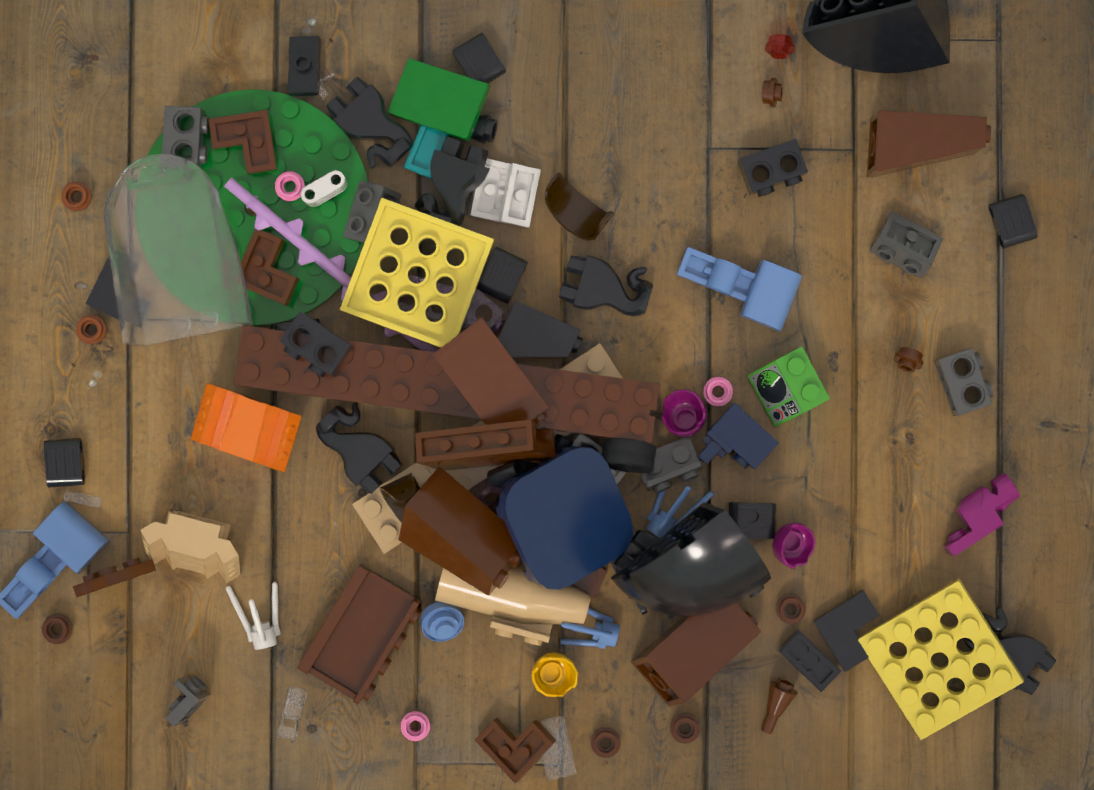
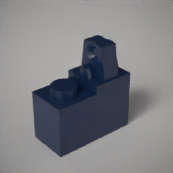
[697,403,779,469]

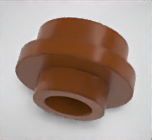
[61,182,92,211]
[76,315,107,344]

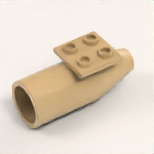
[435,562,591,646]

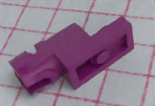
[943,473,1020,556]

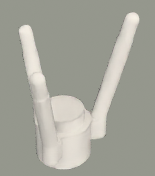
[226,582,281,650]

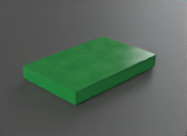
[387,58,491,141]

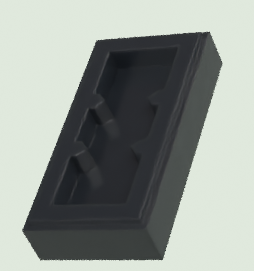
[288,36,321,96]
[778,629,841,692]

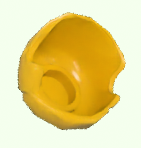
[531,652,578,697]

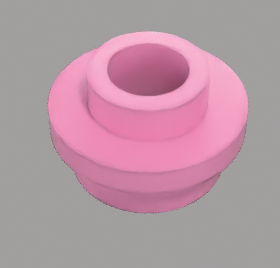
[275,171,305,201]
[703,377,733,406]
[401,711,430,741]

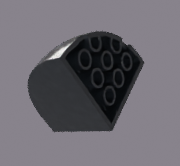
[802,0,950,73]
[611,502,771,616]

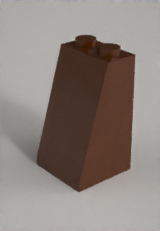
[867,110,991,178]
[432,317,549,425]
[398,467,522,596]
[631,602,761,707]

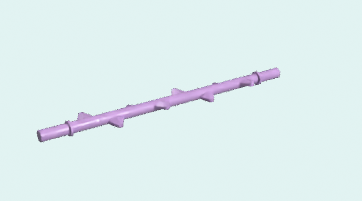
[224,177,439,352]

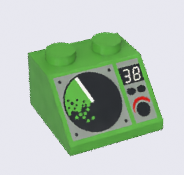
[746,346,830,427]

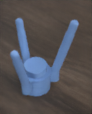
[646,486,714,538]
[560,607,620,649]

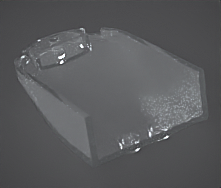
[104,154,253,347]

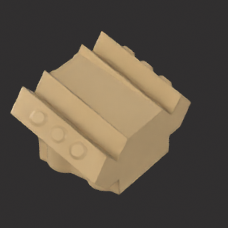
[140,510,241,584]

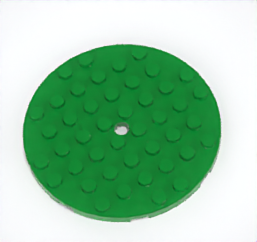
[135,90,369,326]

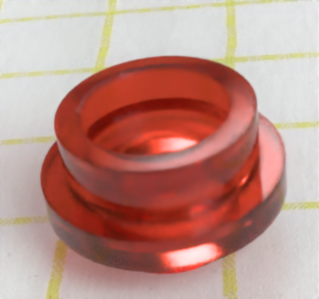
[765,34,795,59]

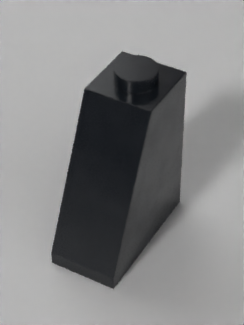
[498,301,583,358]

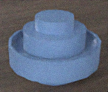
[420,602,464,642]

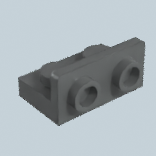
[343,181,402,243]
[870,211,944,278]
[640,436,703,493]
[166,675,210,727]

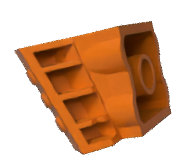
[191,383,302,472]

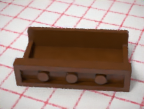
[415,420,555,471]
[297,564,422,705]

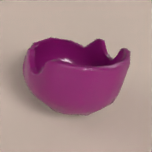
[661,389,707,437]
[772,522,816,569]

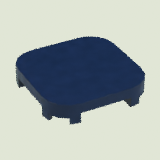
[496,446,633,590]

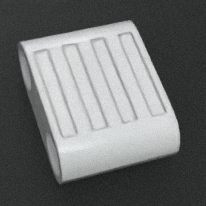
[301,171,348,207]

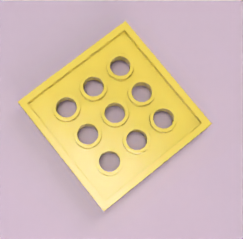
[340,198,494,348]
[858,579,1024,740]

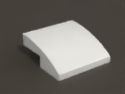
[467,158,541,228]

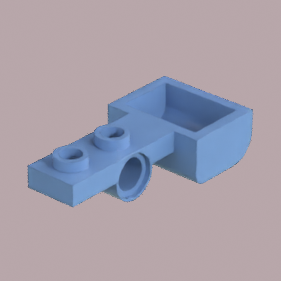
[676,247,803,332]
[0,501,110,619]

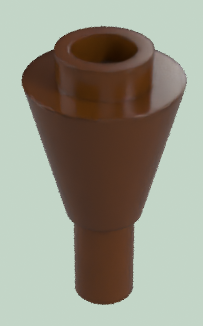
[761,678,798,734]

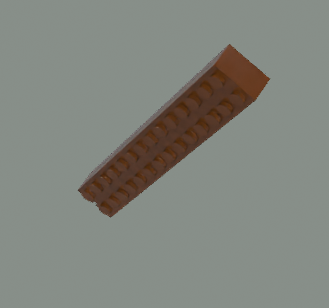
[234,325,660,444]

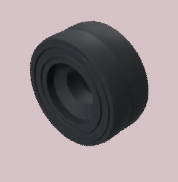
[601,438,656,473]

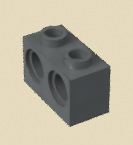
[161,106,209,171]
[934,348,994,416]

